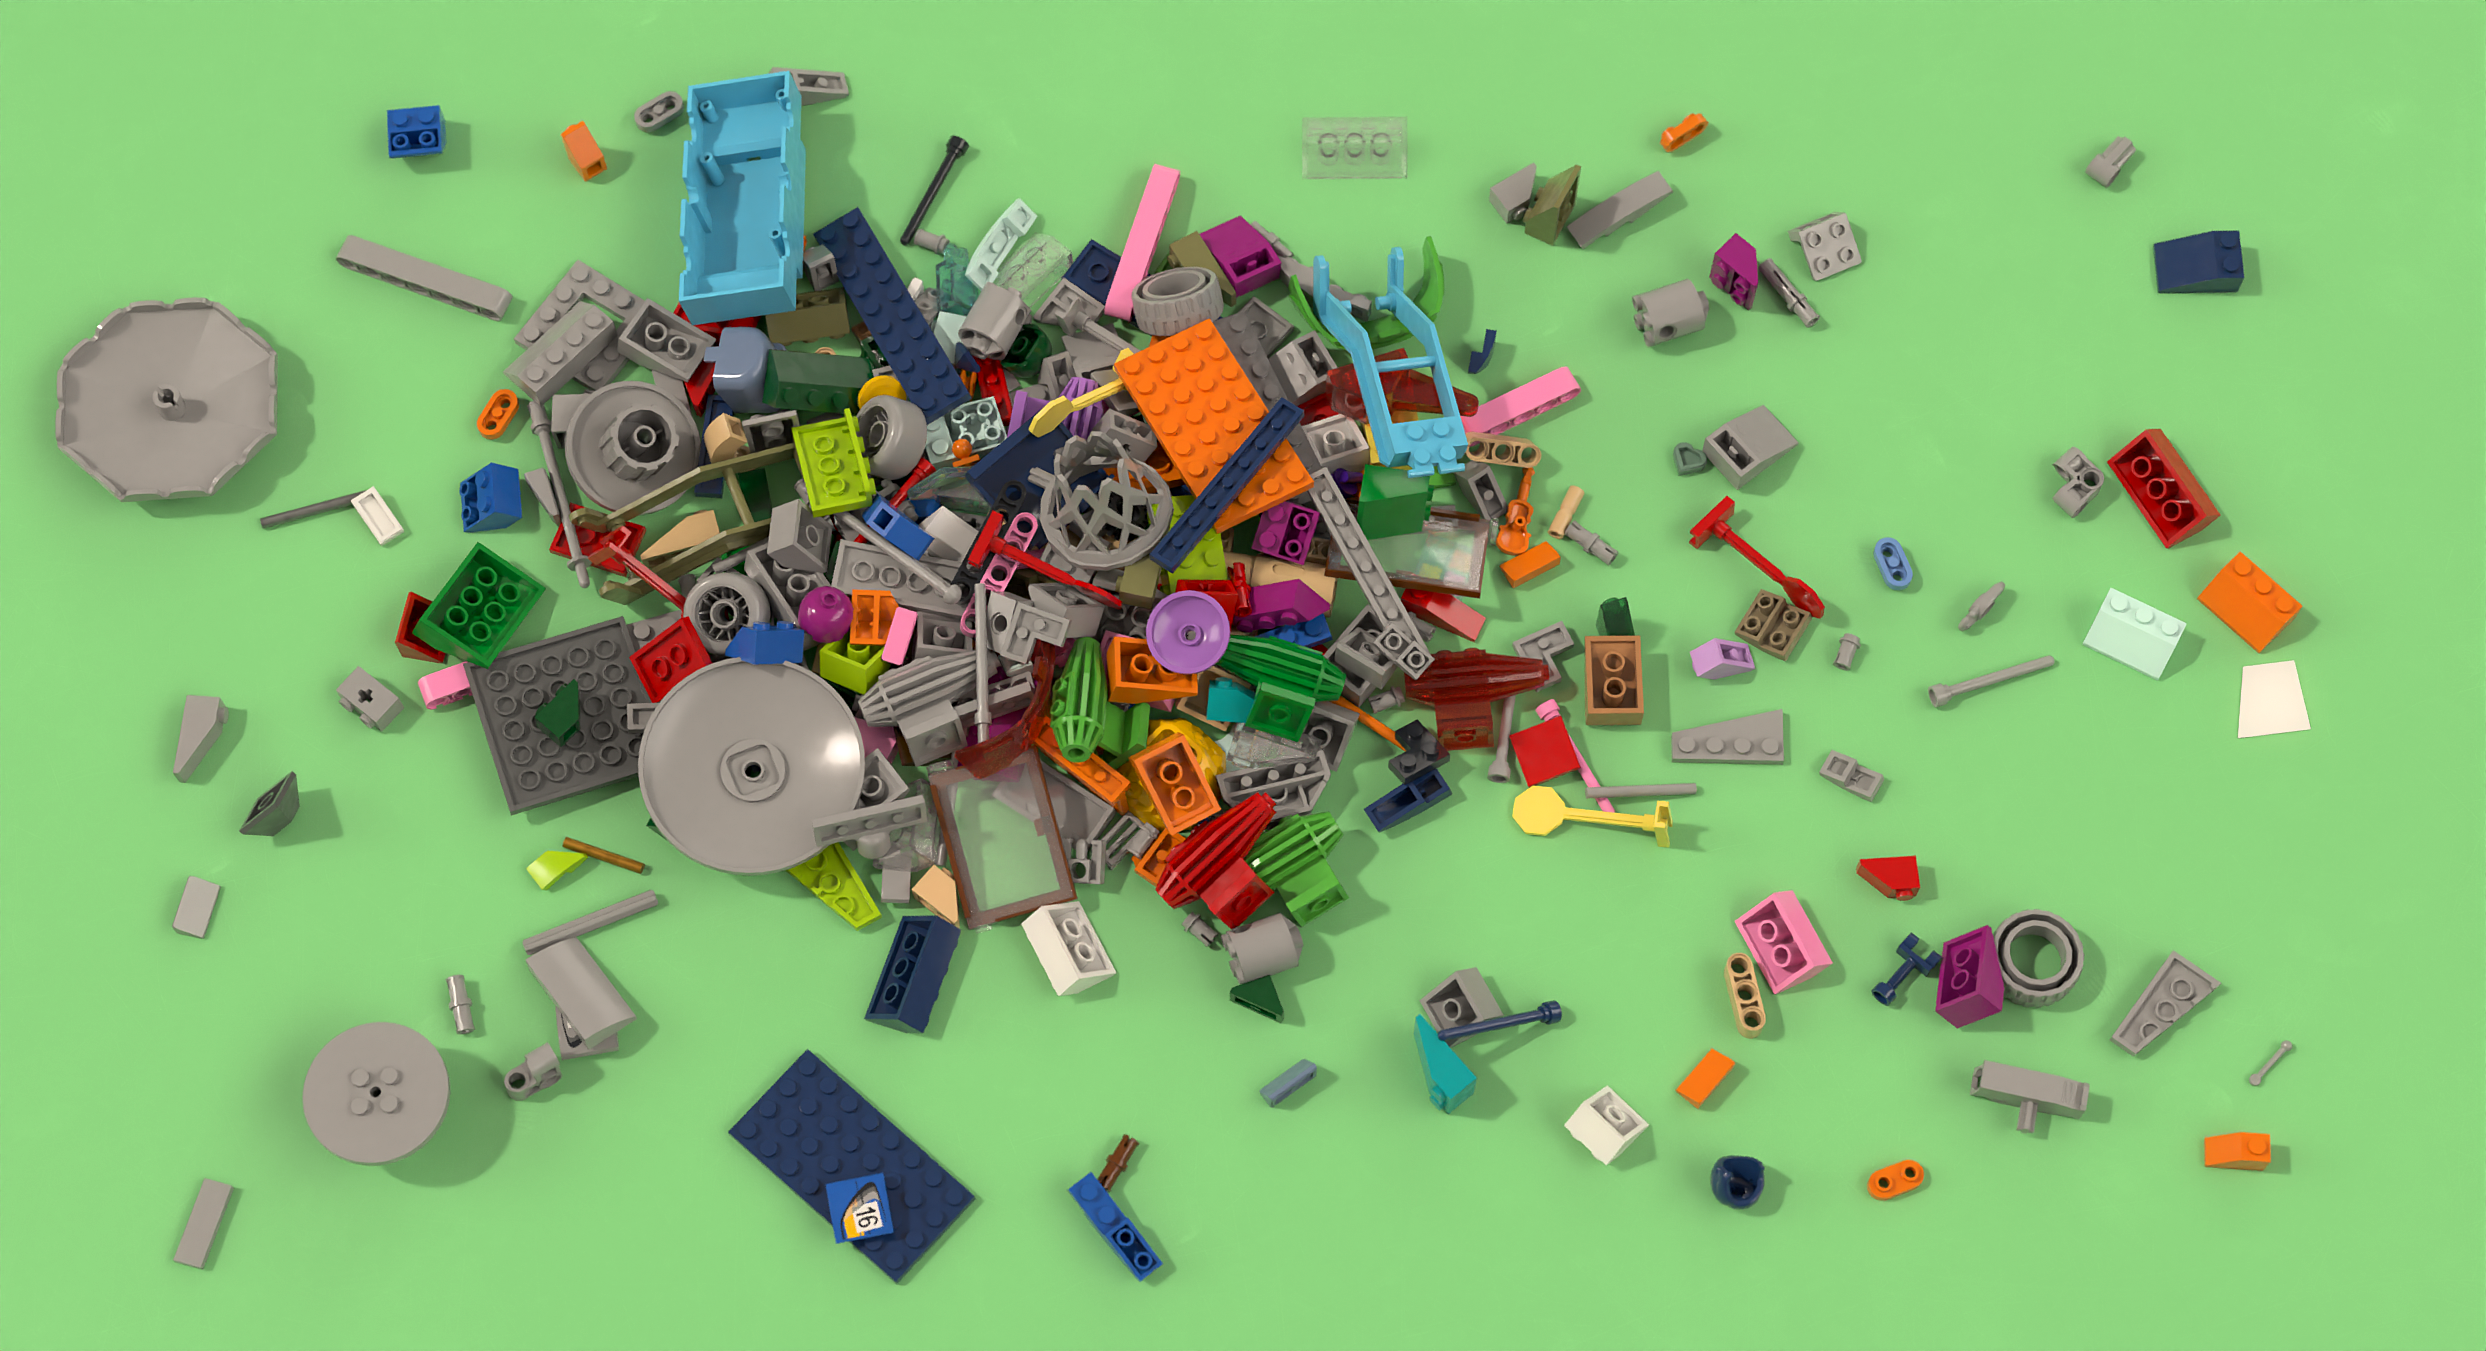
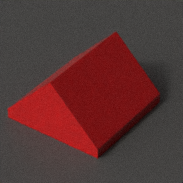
[395,592,446,663]

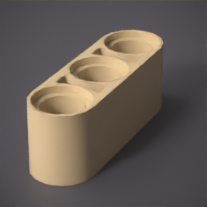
[1465,432,1541,468]
[1724,953,1766,1039]

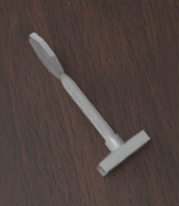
[1055,292,1140,354]

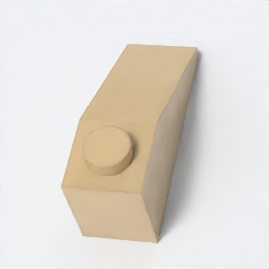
[640,510,720,569]

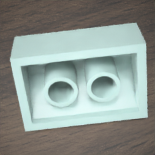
[2082,588,2187,681]

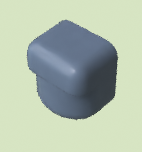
[704,327,788,413]

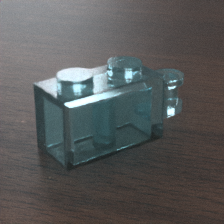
[936,243,978,316]

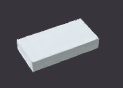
[351,486,404,546]

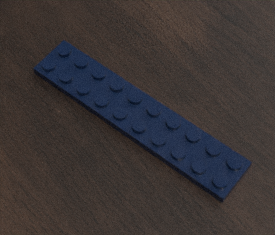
[813,207,972,425]

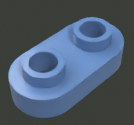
[1873,537,1913,590]

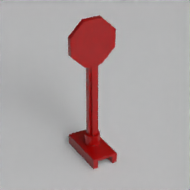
[1689,496,1825,619]
[968,510,1122,610]
[588,526,729,620]

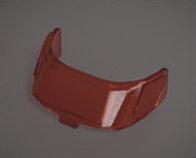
[955,639,1056,779]

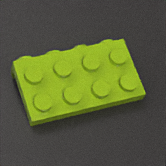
[791,408,876,518]
[1147,495,1228,596]

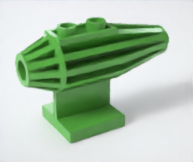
[1050,637,1150,770]
[1244,811,1349,927]

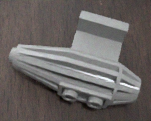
[858,648,1001,767]

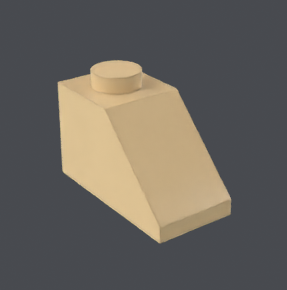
[912,865,960,928]

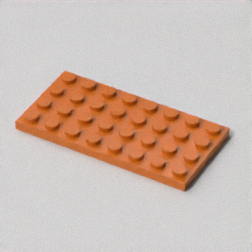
[1114,318,1314,534]

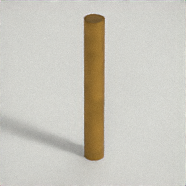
[563,837,645,874]

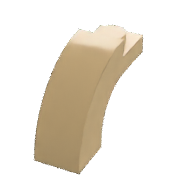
[704,413,756,473]

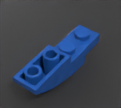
[1067,1172,1163,1282]

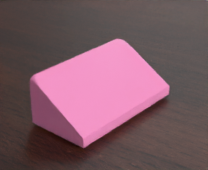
[882,607,918,667]

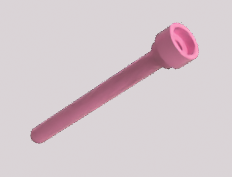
[1535,699,1615,813]

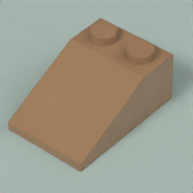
[1585,636,1644,725]

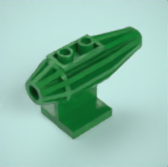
[1216,634,1346,742]

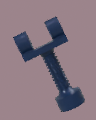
[1871,932,1942,1006]

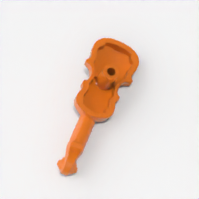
[1496,467,1535,556]

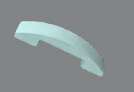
[965,198,1037,291]

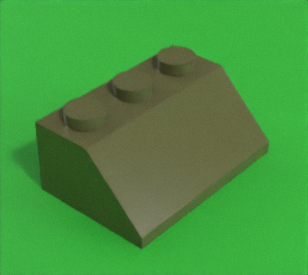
[765,287,850,346]

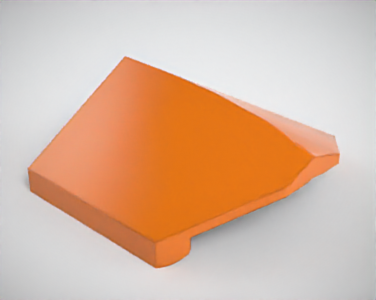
[850,589,899,646]

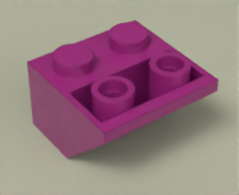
[1709,233,1758,310]
[1252,500,1321,565]

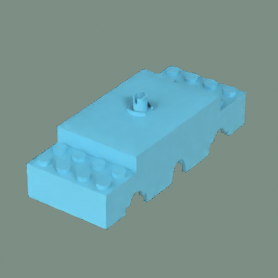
[679,71,806,325]

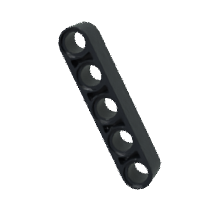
[950,480,1026,605]

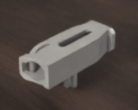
[1970,1060,2090,1134]

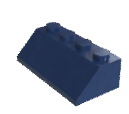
[864,915,961,1034]

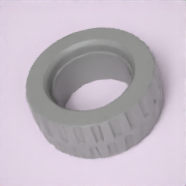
[1131,267,1224,336]
[1993,909,2084,1008]

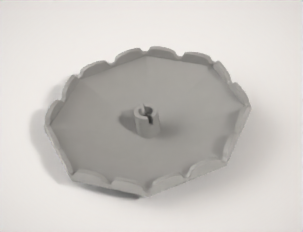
[55,297,278,502]

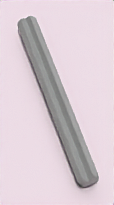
[523,890,658,955]

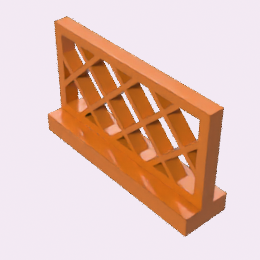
[1028,716,1131,816]

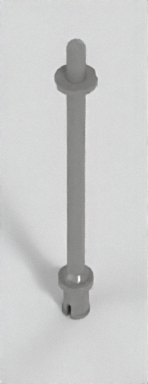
[527,401,592,588]

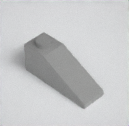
[768,67,849,106]
[173,695,229,783]

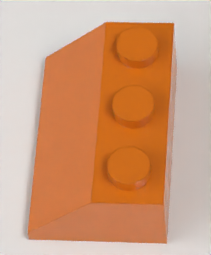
[2197,551,2303,653]

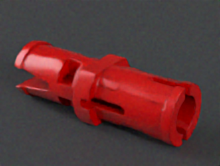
[1227,562,1252,617]

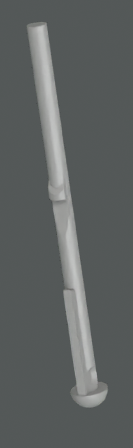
[803,487,962,604]

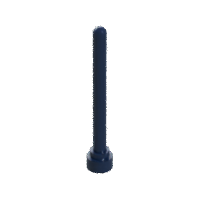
[1438,1000,1562,1041]

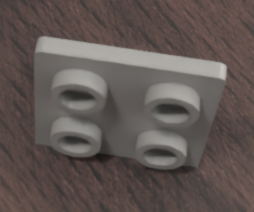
[1788,212,1862,281]

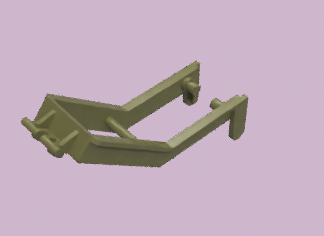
[569,443,833,605]

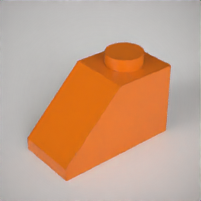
[2204,1132,2271,1171]

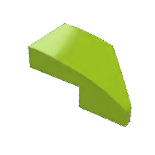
[526,850,588,890]

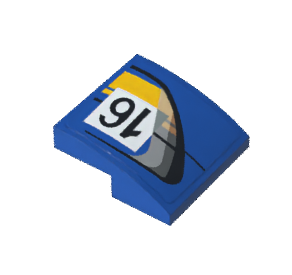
[826,1172,894,1244]

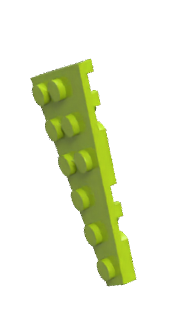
[786,842,882,931]

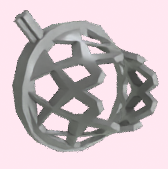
[1028,431,1174,571]

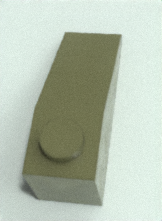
[1167,231,1236,307]
[1115,527,1170,610]

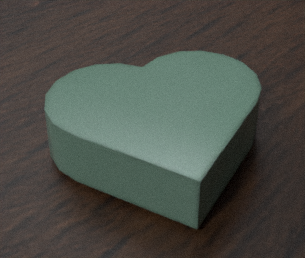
[1673,442,1707,476]

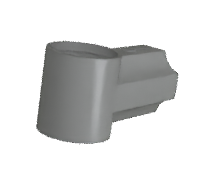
[2085,136,2136,188]

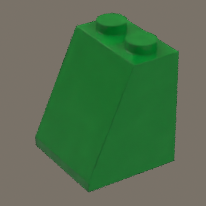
[1357,464,1434,540]

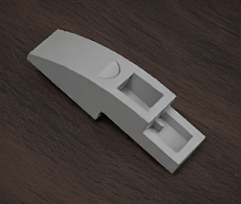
[1278,255,1372,322]

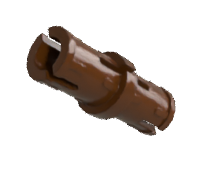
[1097,1134,1139,1193]

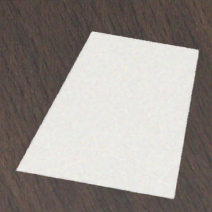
[2238,660,2311,738]

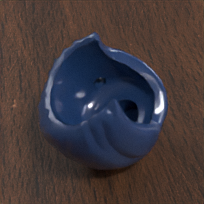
[1710,1155,1765,1210]

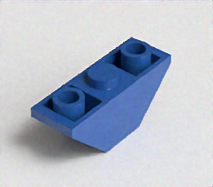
[862,493,935,561]

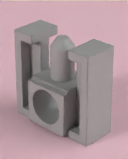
[1056,838,1106,884]

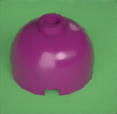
[798,586,854,643]

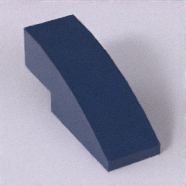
[1364,768,1453,833]

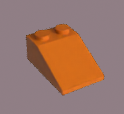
[1107,636,1198,704]
[1128,732,1221,836]

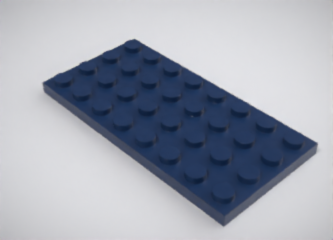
[728,1049,976,1284]

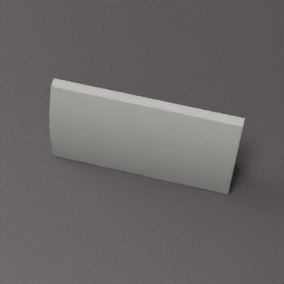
[992,761,1117,852]
[525,937,637,1050]

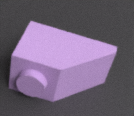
[1690,638,1755,680]

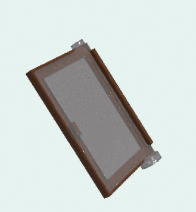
[1324,496,1499,599]
[926,745,1078,934]

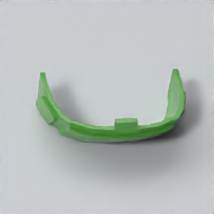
[1288,236,1445,350]

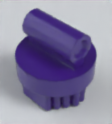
[1331,468,1363,499]

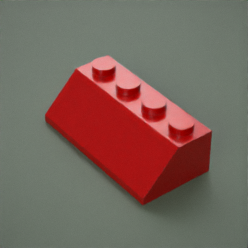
[2107,429,2221,548]

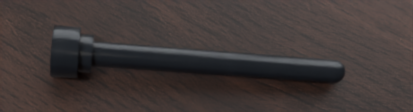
[900,135,969,246]

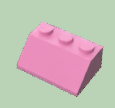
[1734,890,1833,994]

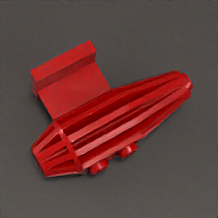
[1155,792,1277,929]

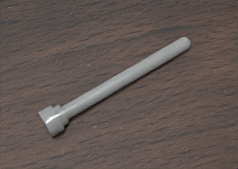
[1928,655,2055,708]
[1487,658,1520,783]

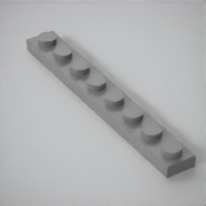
[1307,467,1431,655]

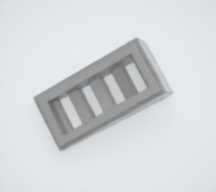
[524,468,562,527]

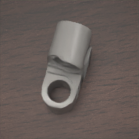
[2052,447,2104,518]
[504,1043,562,1101]

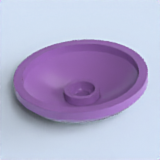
[1146,590,1230,674]

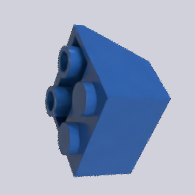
[387,105,446,159]
[460,462,522,533]

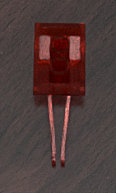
[1326,348,1479,425]

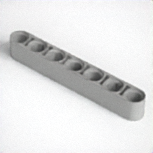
[336,235,513,321]

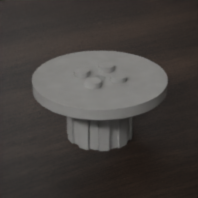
[565,381,701,515]
[303,1022,450,1166]

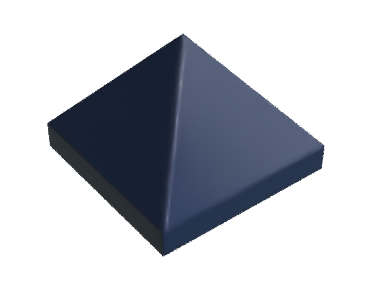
[954,342,981,373]

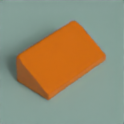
[1499,541,1561,589]
[1676,1049,1735,1109]

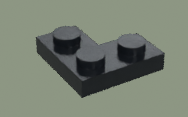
[1388,719,1450,785]

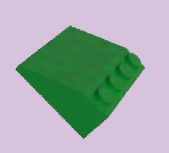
[412,542,546,669]

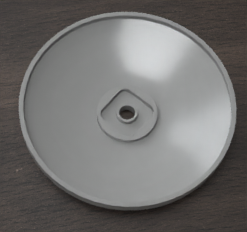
[638,657,865,876]

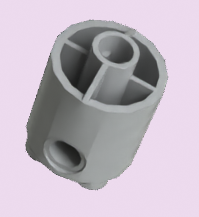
[1632,279,1709,347]
[958,282,1031,360]
[1221,913,1303,984]

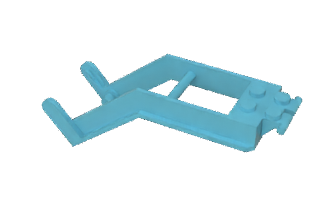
[1313,247,1468,478]

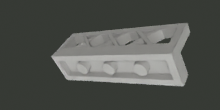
[951,671,1040,729]

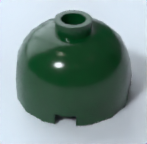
[999,323,1052,378]

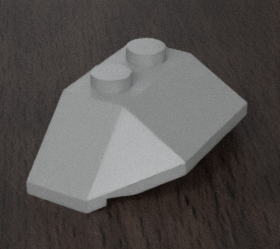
[1216,750,1331,822]

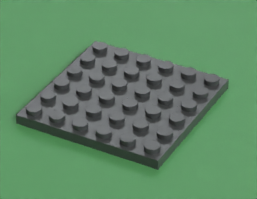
[463,616,652,816]

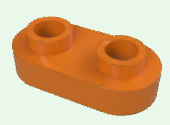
[1660,113,1708,152]
[477,389,519,439]
[1867,1160,1924,1201]

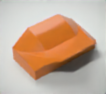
[1131,828,1186,887]

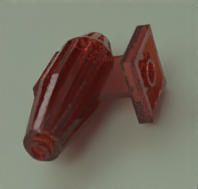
[1404,648,1549,751]

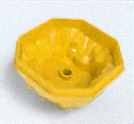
[1116,718,1227,831]

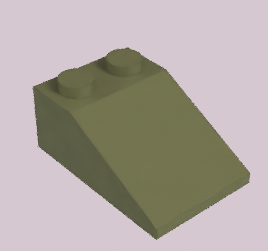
[1523,164,1581,246]

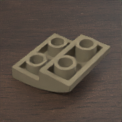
[1735,589,1812,661]

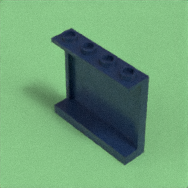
[965,405,1115,551]

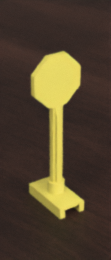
[1029,348,1134,438]
[1512,786,1673,848]

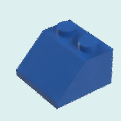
[725,621,804,665]

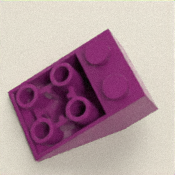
[1200,215,1282,298]

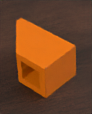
[561,121,607,182]

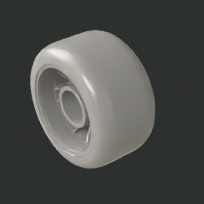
[856,395,927,480]
[683,572,771,656]

